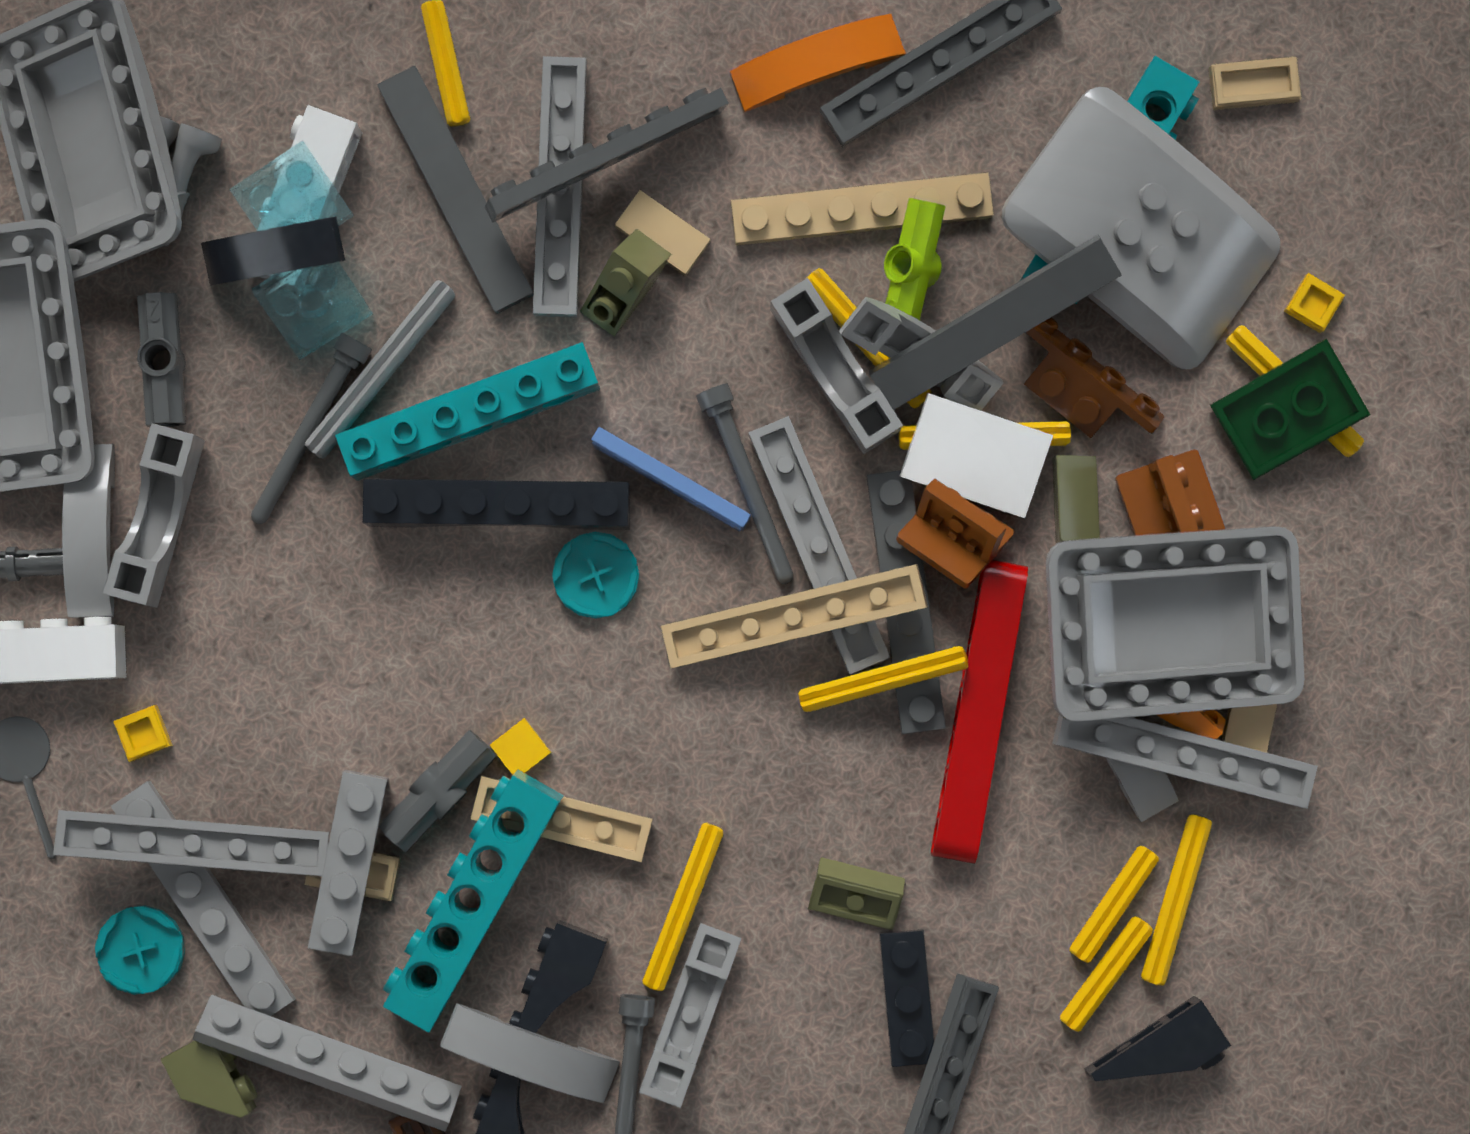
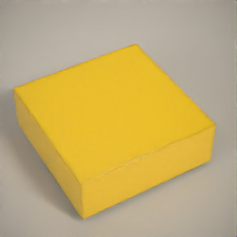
[1284,273,1345,334]
[113,705,173,762]
[490,718,552,775]

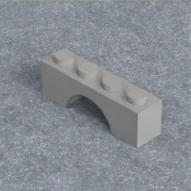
[770,278,903,455]
[103,423,205,608]
[308,770,388,956]

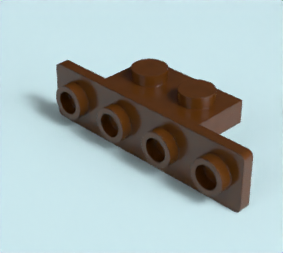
[1024,317,1164,438]

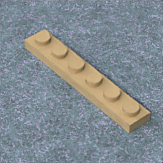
[731,172,994,246]
[661,564,928,668]

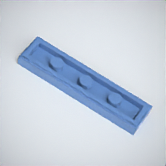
[591,427,751,532]

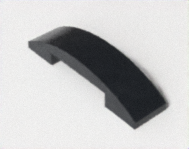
[201,216,346,286]

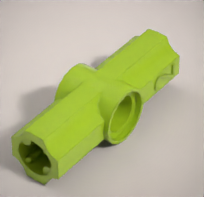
[884,197,946,321]

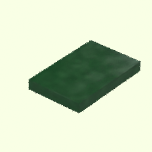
[1210,338,1371,480]

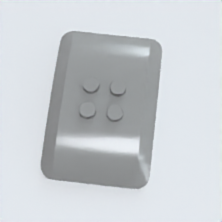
[0,0,182,282]
[1002,87,1281,370]
[0,219,95,492]
[1046,526,1305,721]

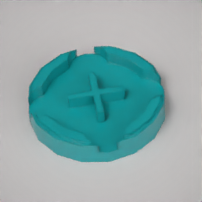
[552,531,640,619]
[95,905,185,995]

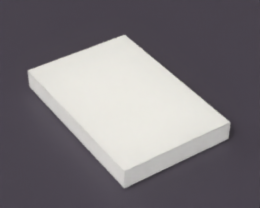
[900,393,1053,518]

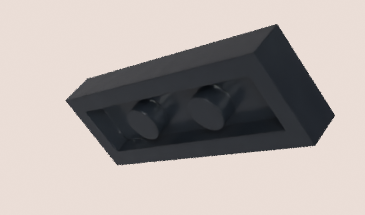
[879,929,934,1067]

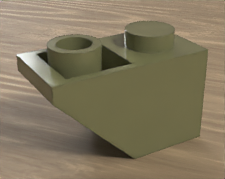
[580,229,672,336]
[161,1041,257,1118]

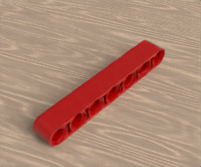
[931,560,1028,864]

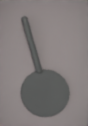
[0,716,56,859]

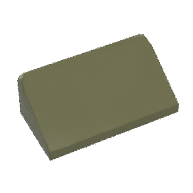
[1052,455,1100,544]
[808,857,905,930]

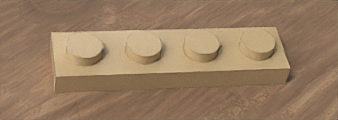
[471,776,653,862]

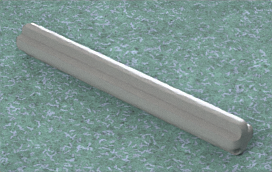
[305,280,455,459]

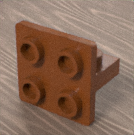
[1115,449,1225,536]
[896,478,1014,588]

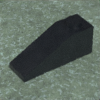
[1085,996,1231,1082]

